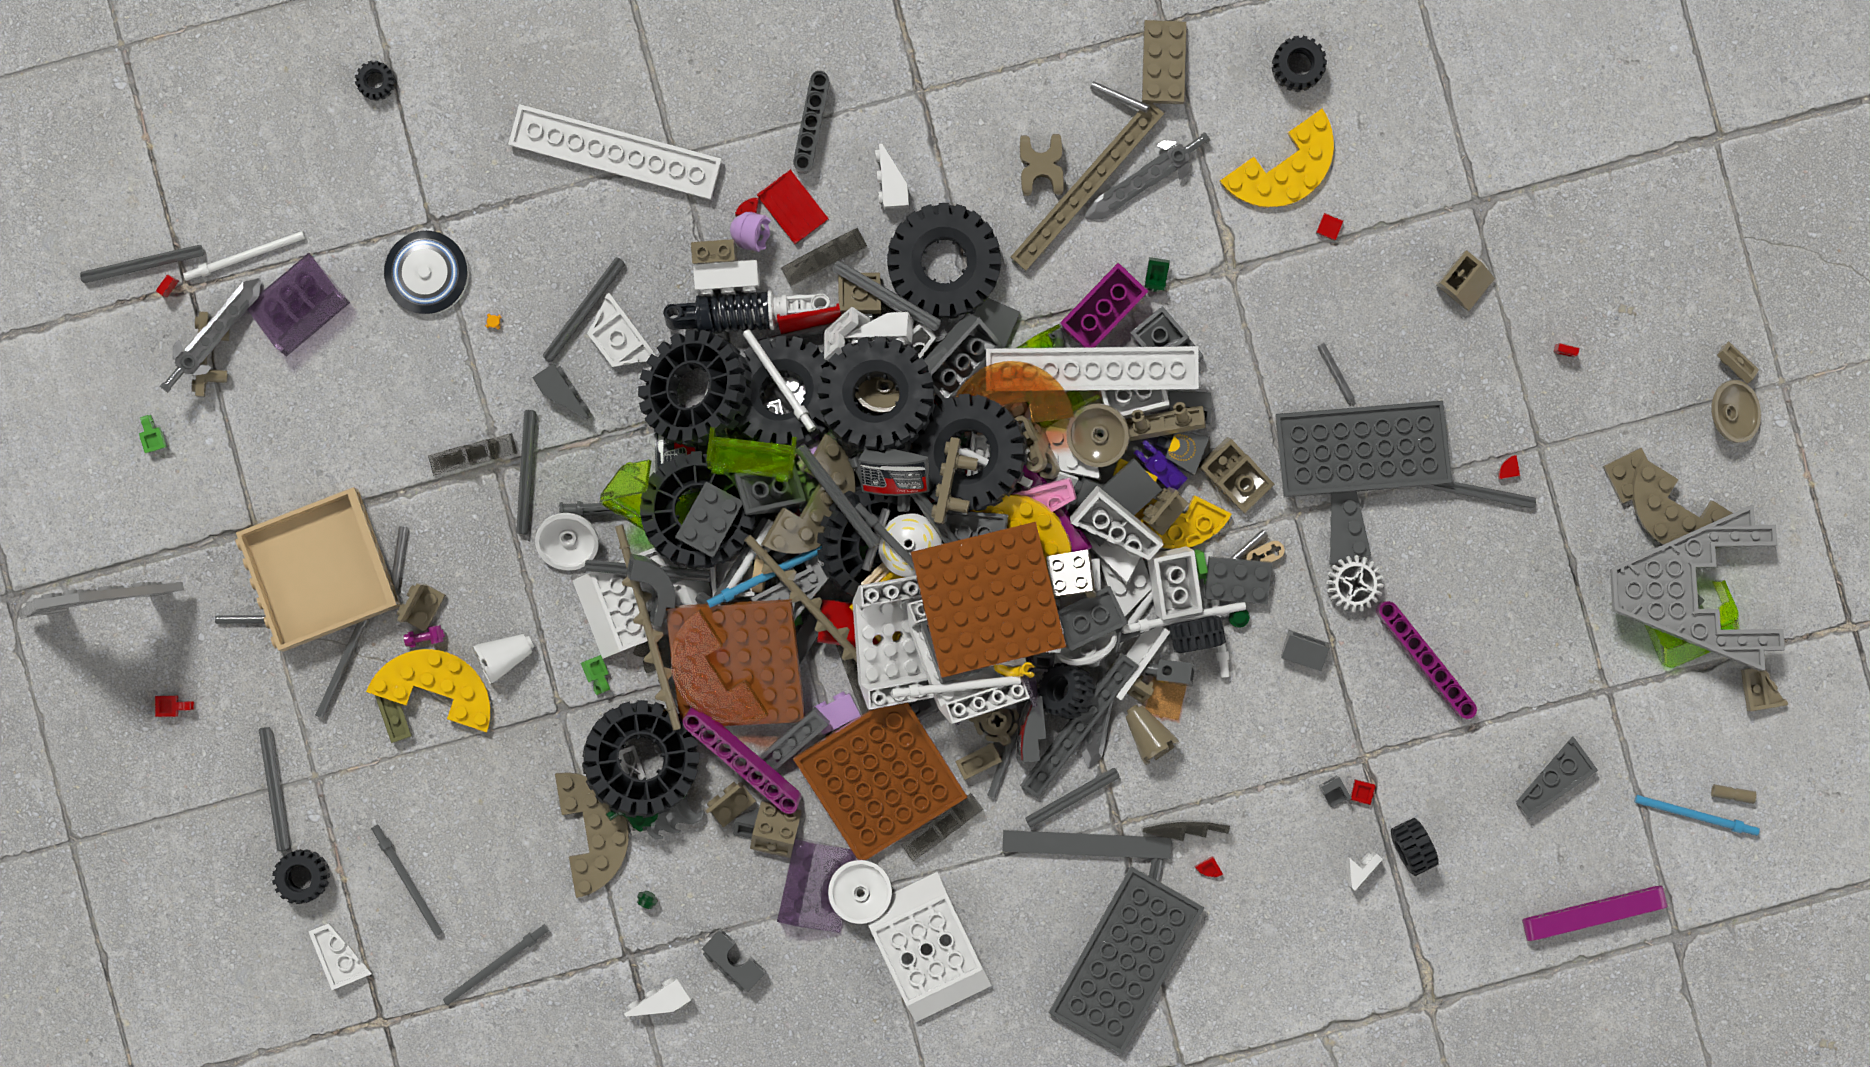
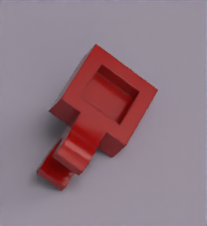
[155,695,194,717]

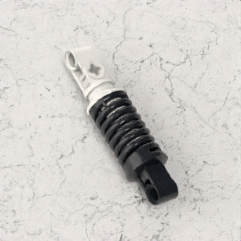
[663,290,830,333]

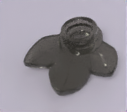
[633,635,672,673]

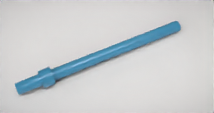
[706,546,822,608]
[1634,795,1760,836]

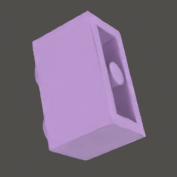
[814,691,861,735]

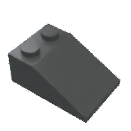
[734,461,806,515]

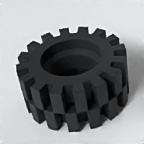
[355,60,396,101]

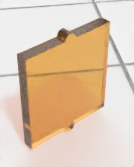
[1145,676,1187,720]

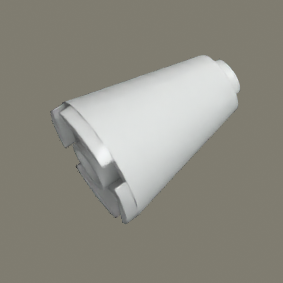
[473,634,534,684]

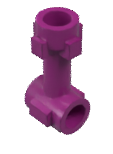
[403,625,445,648]

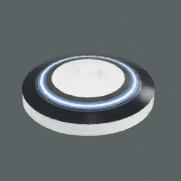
[384,230,469,315]

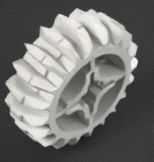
[1326,555,1384,612]

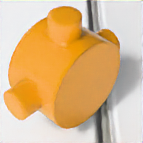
[485,313,502,330]

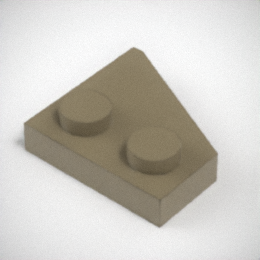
[1741,668,1788,711]

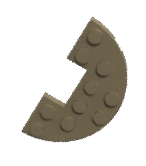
[761,434,855,554]
[1632,457,1733,549]
[555,772,629,898]

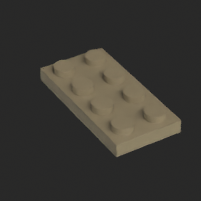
[1142,20,1186,104]

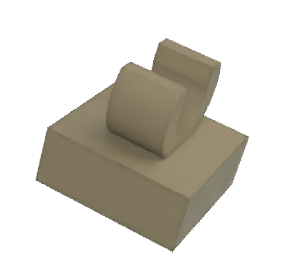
[1127,675,1154,704]

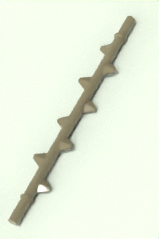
[615,524,681,730]
[744,535,857,662]

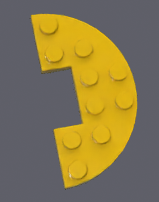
[1219,108,1334,208]
[1114,458,1232,549]
[970,494,1072,566]
[366,649,490,732]

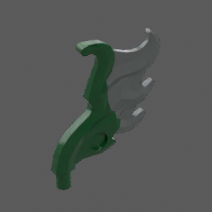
[605,792,704,839]

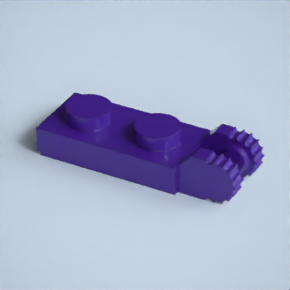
[1134,440,1188,490]

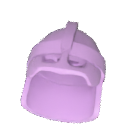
[730,212,771,252]

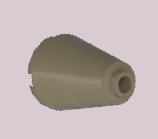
[1125,705,1180,765]

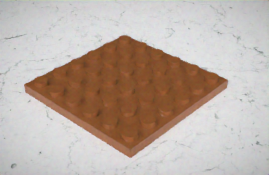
[910,522,1066,678]
[666,599,805,726]
[793,702,967,861]

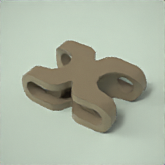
[1020,134,1063,196]
[1015,416,1060,480]

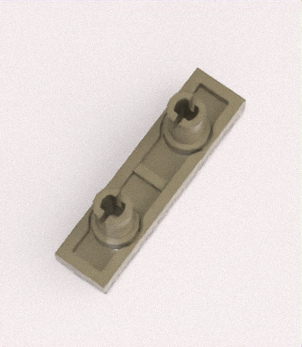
[191,311,230,397]
[1125,402,1206,441]
[931,437,978,525]

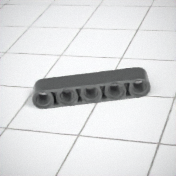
[793,71,830,174]

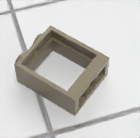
[691,239,738,264]

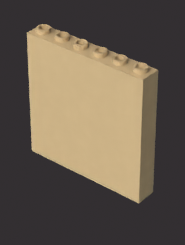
[235,487,401,652]

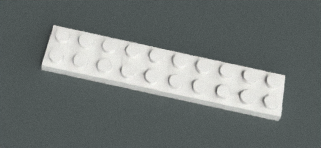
[508,104,722,200]
[986,346,1199,391]

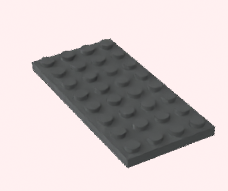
[1275,400,1452,498]
[1048,866,1205,1054]

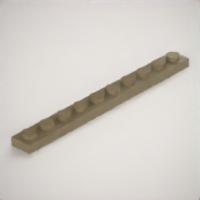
[1010,103,1164,271]

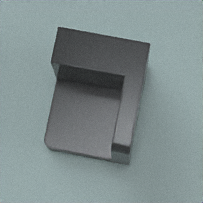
[1319,775,1352,807]

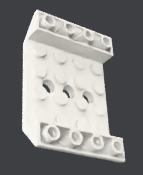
[573,548,713,659]
[853,576,934,710]
[907,599,1030,724]
[868,872,992,1022]

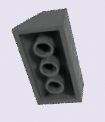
[924,313,1003,403]

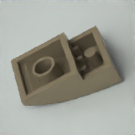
[1198,437,1275,513]

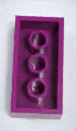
[1059,263,1148,348]

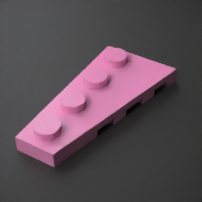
[1012,477,1077,512]

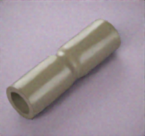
[1711,784,1757,804]

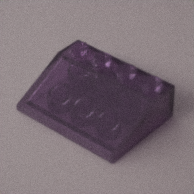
[248,253,351,357]
[777,837,856,933]

